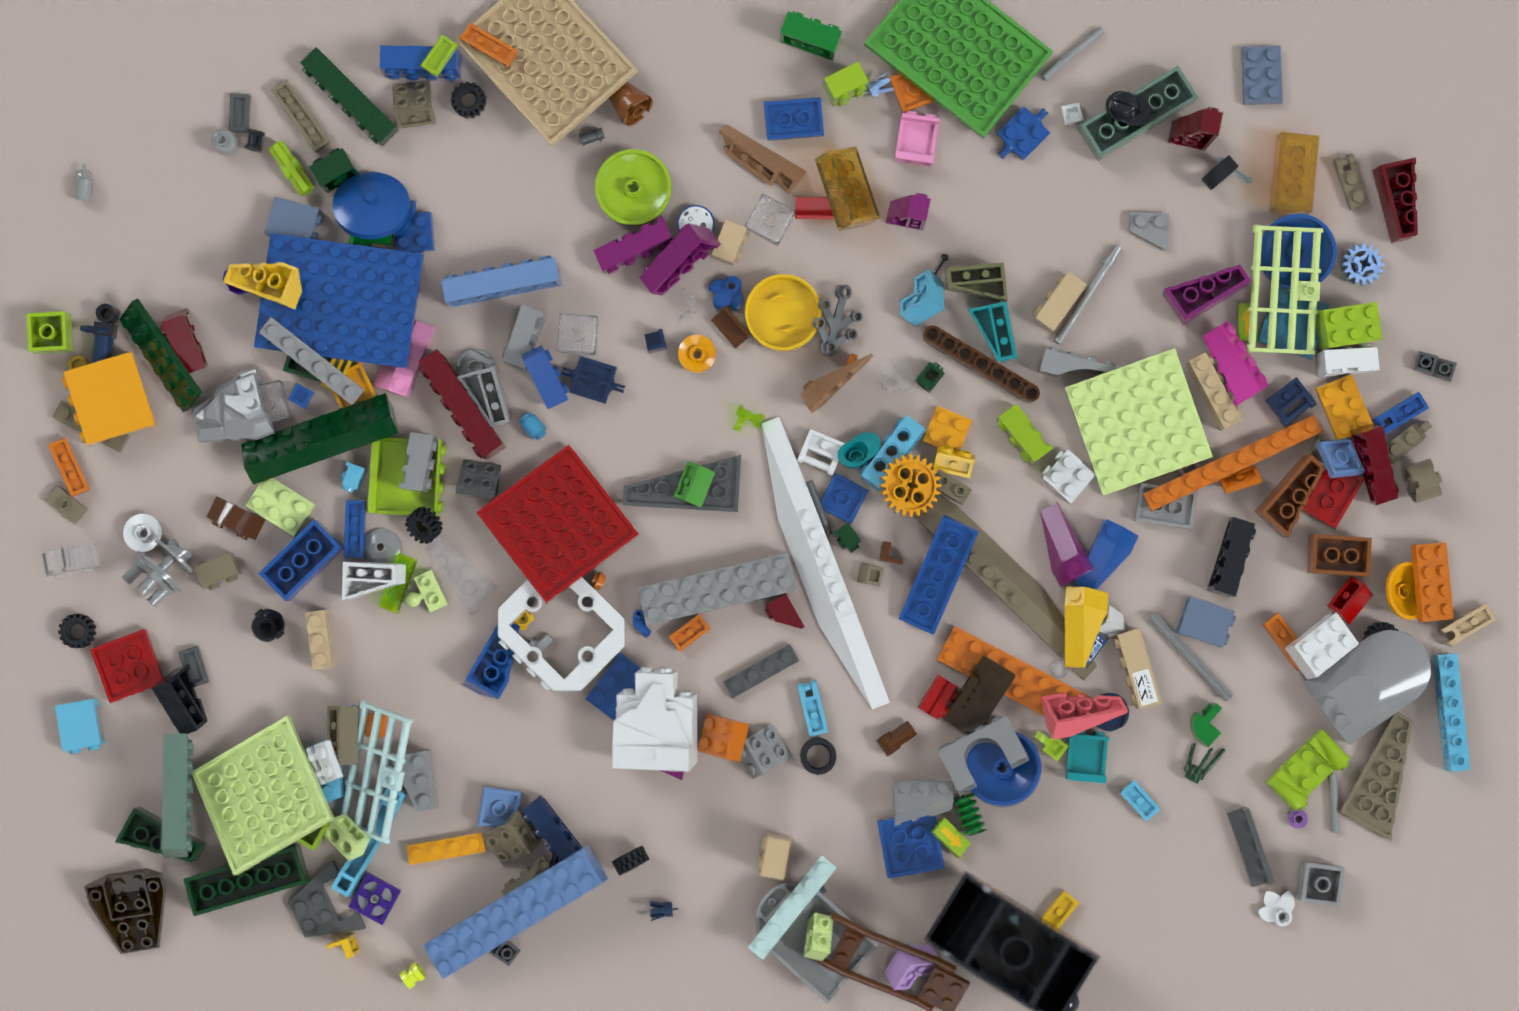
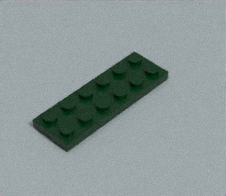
[120,299,202,412]

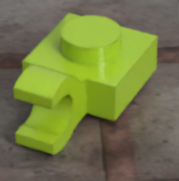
[1033,730,1069,761]

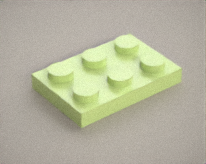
[246,478,315,537]

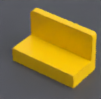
[326,934,361,959]

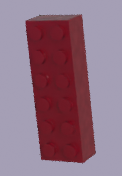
[418,349,506,460]

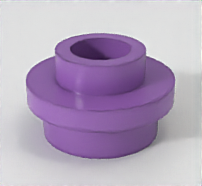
[1288,809,1308,829]

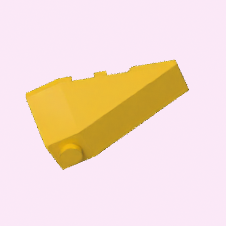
[223,262,302,310]
[1065,587,1109,668]

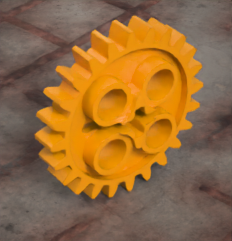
[879,454,941,517]

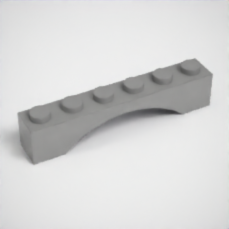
[259,317,364,405]
[1038,347,1118,377]

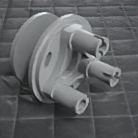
[122,538,193,608]

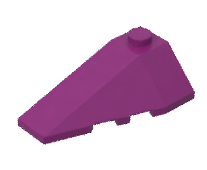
[1040,502,1094,588]

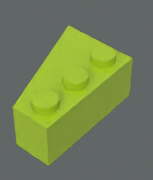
[996,404,1053,465]

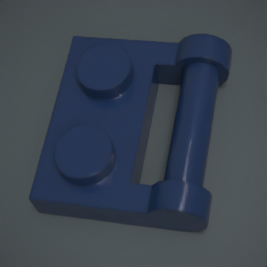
[1265,377,1317,428]

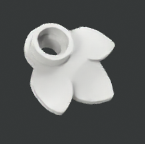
[1258,891,1295,927]

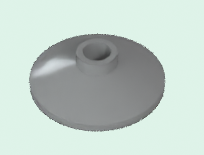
[365,528,401,563]

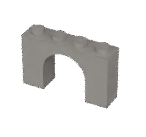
[937,716,1029,796]

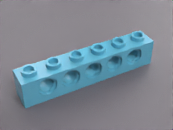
[1432,653,1470,772]

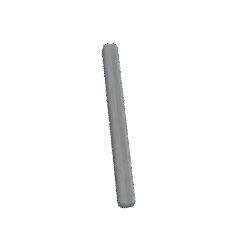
[1148,612,1233,701]

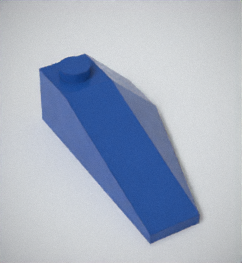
[1073,519,1139,590]
[462,624,519,699]

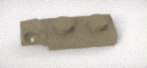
[1387,420,1432,464]
[502,856,550,895]

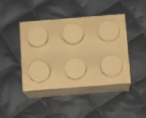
[757,832,791,880]

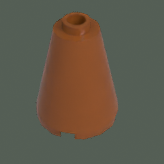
[609,82,653,126]

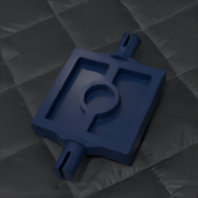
[561,356,625,404]

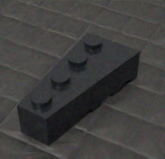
[1207,517,1256,597]

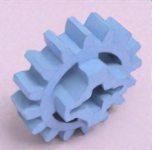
[1341,243,1385,286]

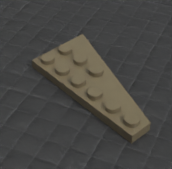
[1339,712,1413,841]

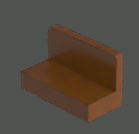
[711,306,750,349]
[879,541,904,565]

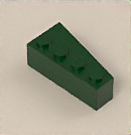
[115,806,207,863]

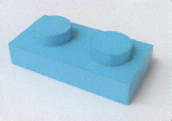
[1119,780,1160,822]

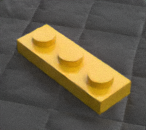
[1042,890,1079,928]

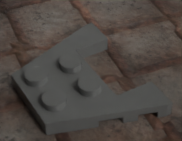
[288,860,366,938]

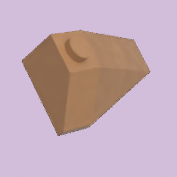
[801,353,873,413]

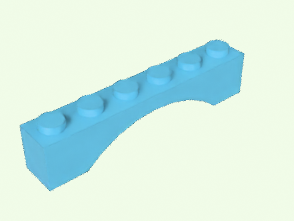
[331,788,408,897]

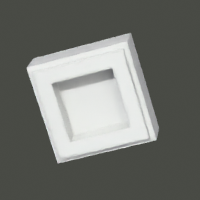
[1060,102,1084,126]

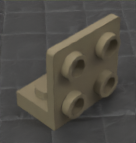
[392,81,436,129]
[482,810,540,865]

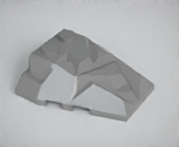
[191,365,274,443]

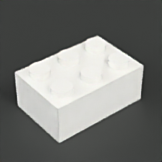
[1285,612,1359,680]

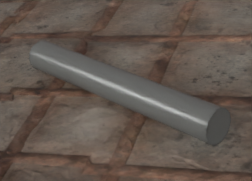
[806,480,832,536]

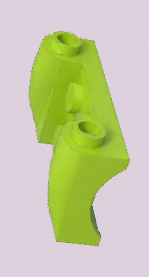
[1265,729,1350,811]

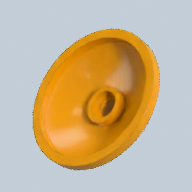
[1385,562,1418,620]

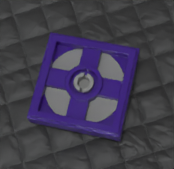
[348,872,402,925]

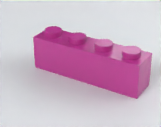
[1202,321,1269,407]

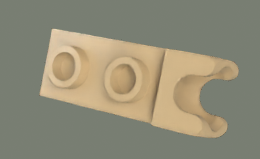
[1439,604,1496,646]

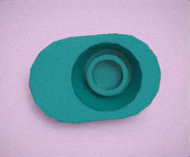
[838,432,881,469]

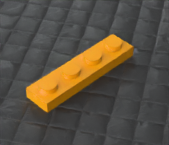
[406,832,486,865]

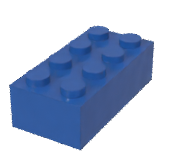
[380,45,462,81]
[258,519,344,601]

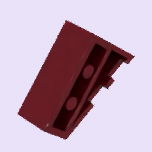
[160,308,208,374]

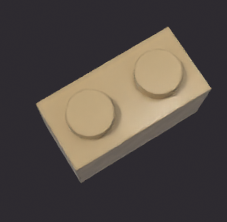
[711,219,749,266]

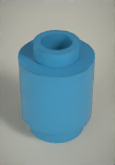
[519,412,547,440]

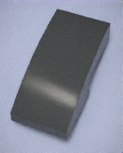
[1413,351,1457,382]
[491,940,521,966]

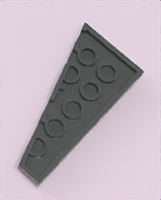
[623,455,741,512]

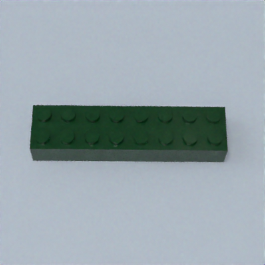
[241,393,399,485]

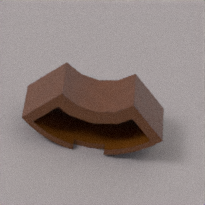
[206,496,266,540]

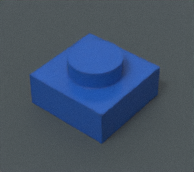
[288,383,315,409]

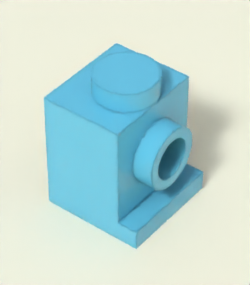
[341,462,367,493]

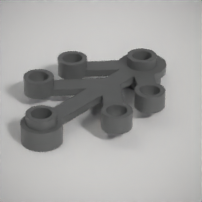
[812,285,863,357]

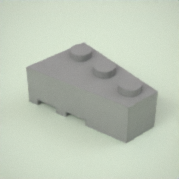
[390,750,439,812]
[894,781,953,826]

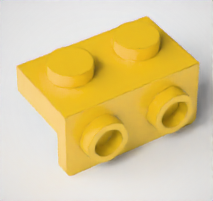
[933,446,975,478]

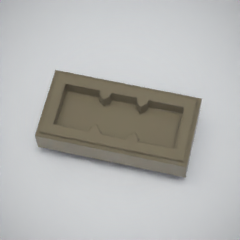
[45,485,88,524]

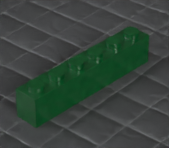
[300,47,399,146]

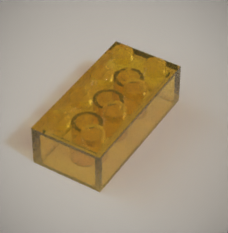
[1269,132,1319,215]
[815,146,880,231]

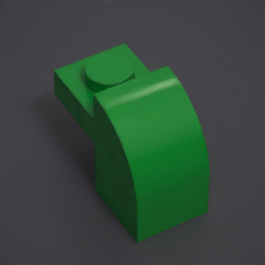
[1190,702,1222,747]

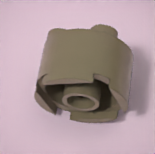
[1402,459,1442,503]

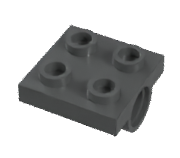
[456,459,501,499]

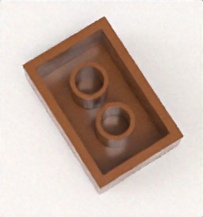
[1307,534,1372,577]

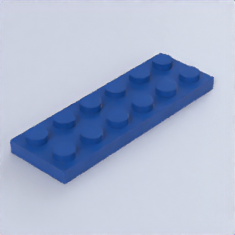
[899,515,979,635]

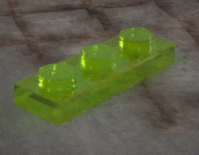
[379,553,418,614]

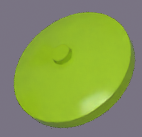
[595,149,672,226]

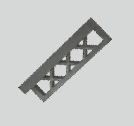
[1227,807,1274,887]

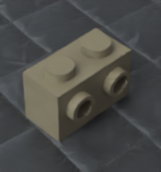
[194,552,242,591]

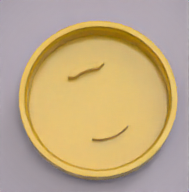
[745,274,822,352]

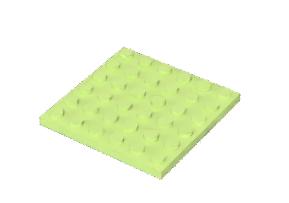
[1065,348,1213,496]
[192,716,334,875]

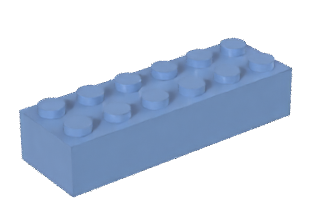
[441,255,562,308]

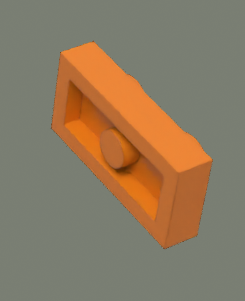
[1219,465,1262,494]
[669,614,711,652]

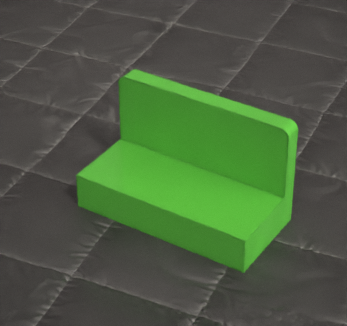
[673,461,715,507]

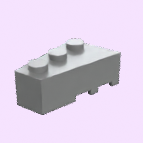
[502,305,547,371]
[457,365,512,427]
[399,432,438,494]

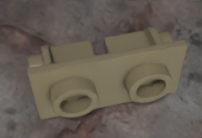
[935,469,972,505]

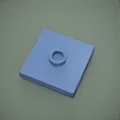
[1316,439,1365,478]
[477,786,522,828]

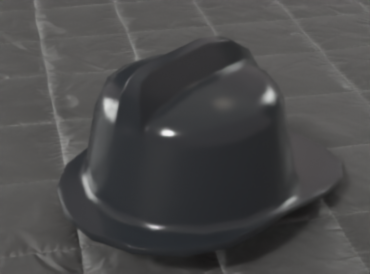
[1105,91,1151,126]

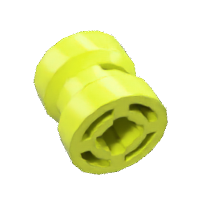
[399,962,426,989]

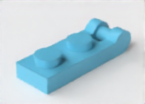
[797,679,828,737]

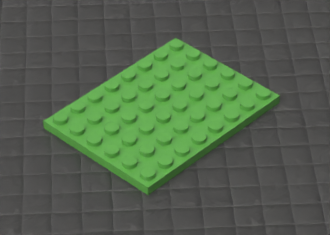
[864,0,1054,139]

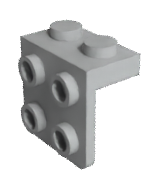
[741,725,790,779]

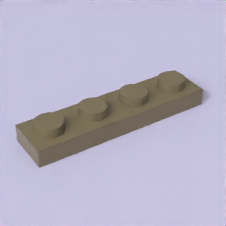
[271,80,331,153]
[52,400,130,453]

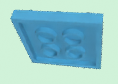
[1257,288,1330,359]

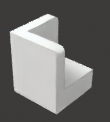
[1100,605,1125,637]

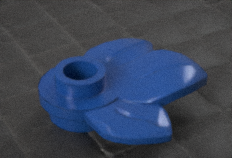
[708,276,744,311]

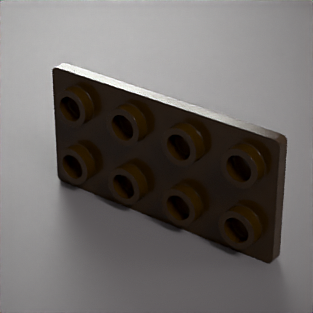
[943,655,1016,735]

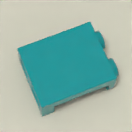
[1065,731,1110,784]

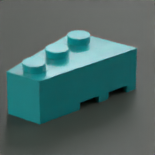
[968,301,1019,363]

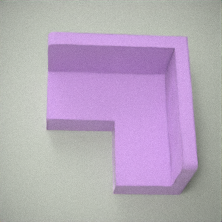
[884,944,938,990]

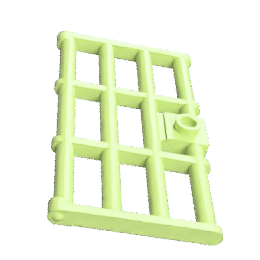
[1246,224,1323,355]

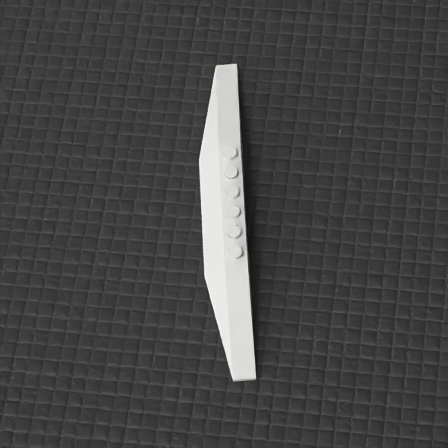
[762,417,890,709]

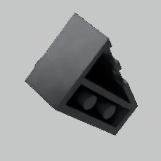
[151,664,208,734]

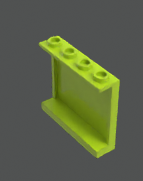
[367,438,446,517]

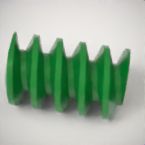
[953,793,987,836]

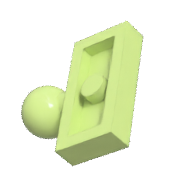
[406,570,448,613]

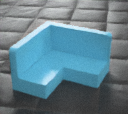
[900,270,945,326]

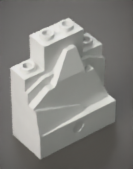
[612,666,697,772]

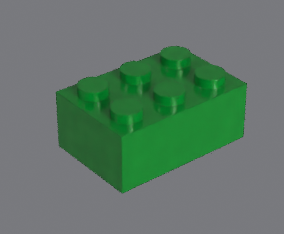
[780,11,842,61]

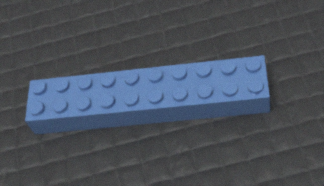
[423,845,608,979]

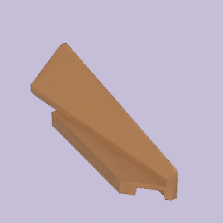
[719,125,806,194]

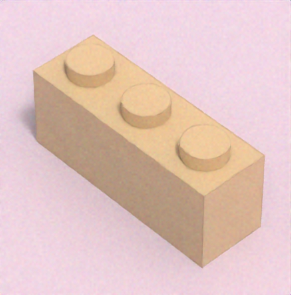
[1033,272,1087,333]
[305,610,336,670]

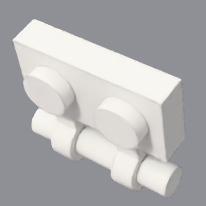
[306,740,343,785]

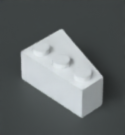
[342,561,406,601]

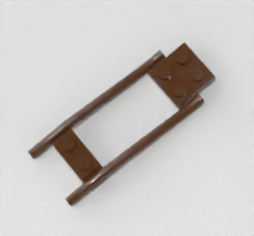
[808,912,970,1011]

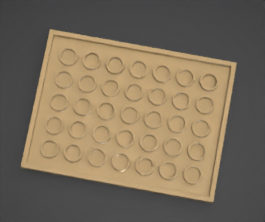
[455,0,638,147]

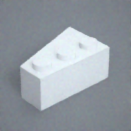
[1316,344,1380,377]

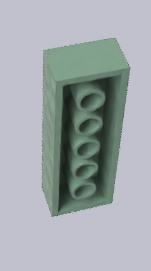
[1078,66,1198,161]
[162,734,194,858]

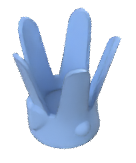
[866,72,894,97]

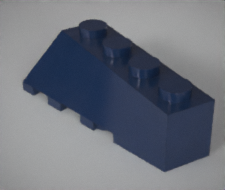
[522,795,583,862]

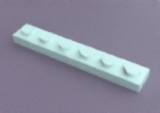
[748,855,837,960]

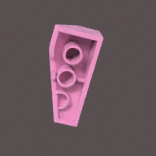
[373,321,435,399]

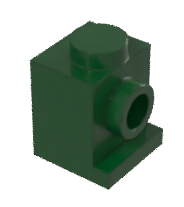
[915,362,945,393]
[832,523,861,553]

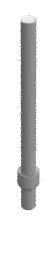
[1054,245,1122,344]

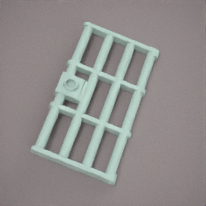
[341,700,413,843]

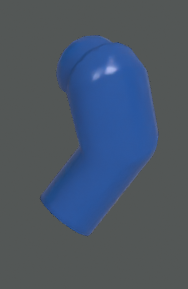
[633,609,652,638]

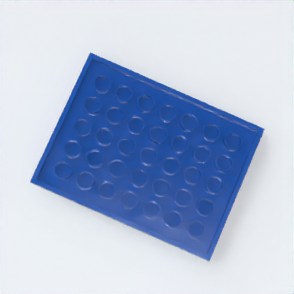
[254,233,424,369]

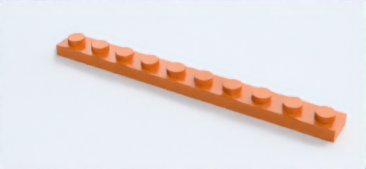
[1143,415,1323,512]

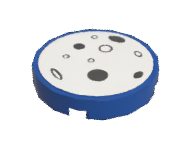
[677,205,715,233]

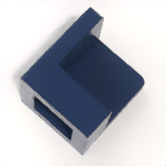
[644,328,667,354]

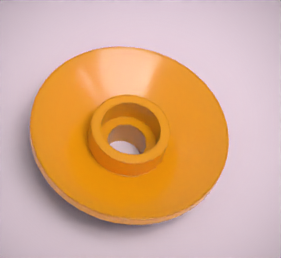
[678,335,716,373]

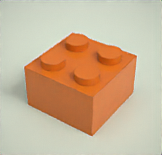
[697,713,749,762]

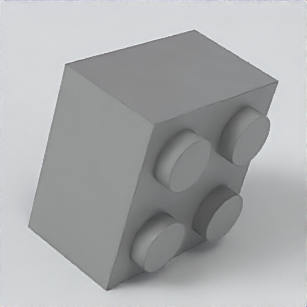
[1296,860,1345,907]

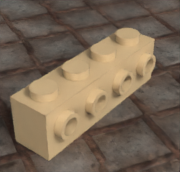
[1185,352,1242,431]

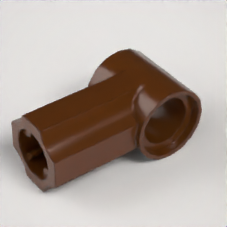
[876,721,917,757]

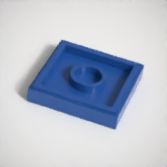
[821,473,869,524]

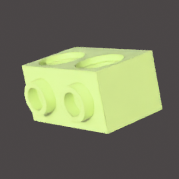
[324,813,370,861]
[804,913,833,961]

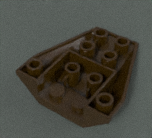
[85,868,166,954]

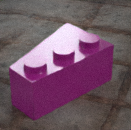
[886,193,931,231]

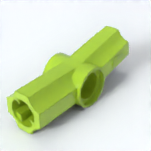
[269,140,315,197]

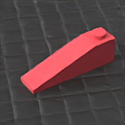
[1041,693,1128,740]

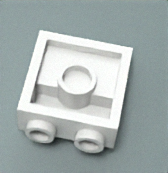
[1041,449,1096,504]

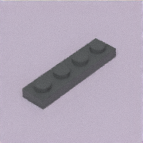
[723,644,799,699]

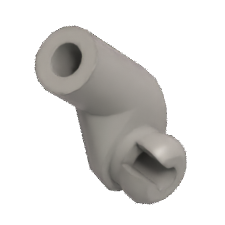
[525,633,553,652]

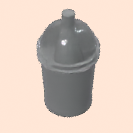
[74,164,94,201]

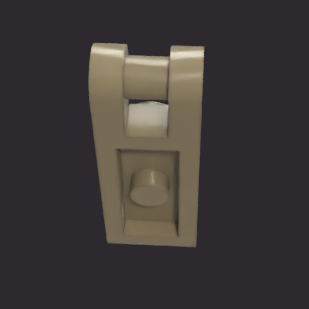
[1333,154,1369,210]

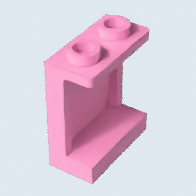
[894,111,940,167]

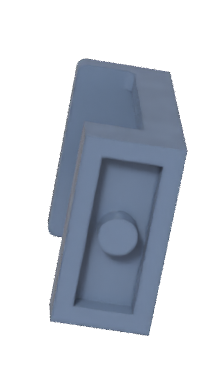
[264,197,323,240]
[1176,596,1236,648]

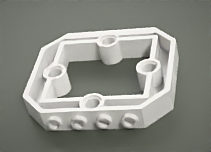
[498,578,625,692]

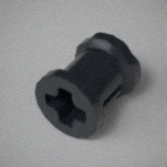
[244,129,265,152]

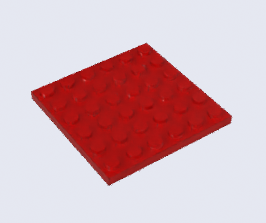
[476,445,639,604]

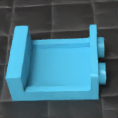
[55,698,105,754]

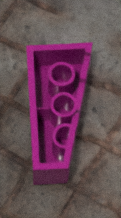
[593,216,672,275]
[639,223,721,296]
[1163,265,1251,325]

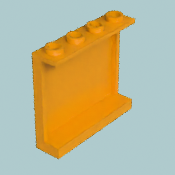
[62,352,156,447]

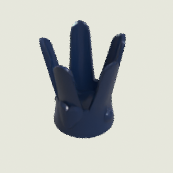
[649,901,678,921]

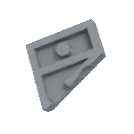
[1129,212,1169,251]

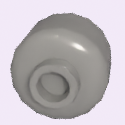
[211,129,239,156]

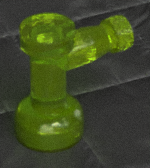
[733,405,765,432]

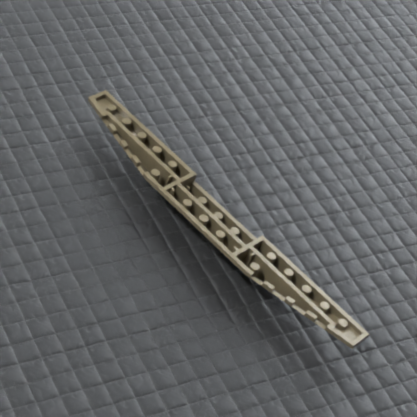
[868,458,1097,680]

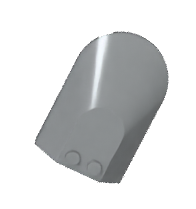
[1303,630,1431,745]
[755,882,879,1004]

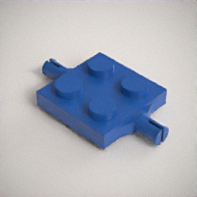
[996,106,1050,161]
[394,201,435,254]

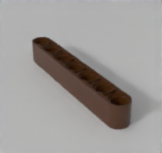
[923,325,1040,403]

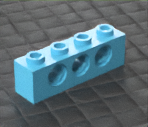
[860,415,925,493]

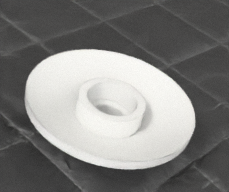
[123,514,162,552]

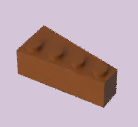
[1254,454,1325,538]

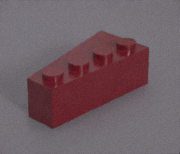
[1168,107,1223,151]
[1372,157,1418,244]
[1350,424,1399,505]

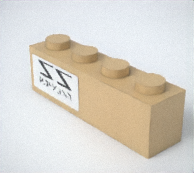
[1113,628,1162,709]

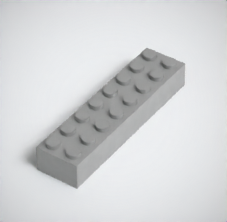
[638,553,797,625]

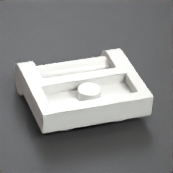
[797,429,845,476]

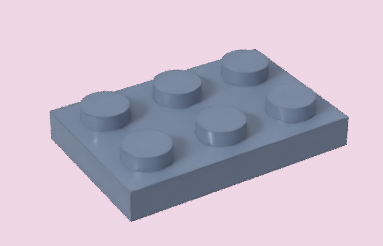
[1241,46,1283,105]

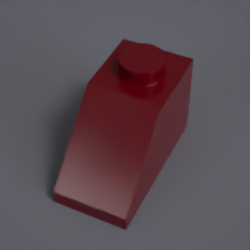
[765,594,805,629]

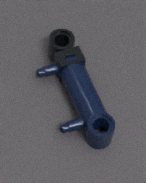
[80,304,120,363]

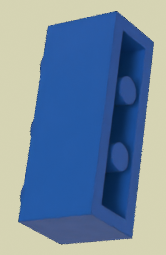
[521,345,569,409]

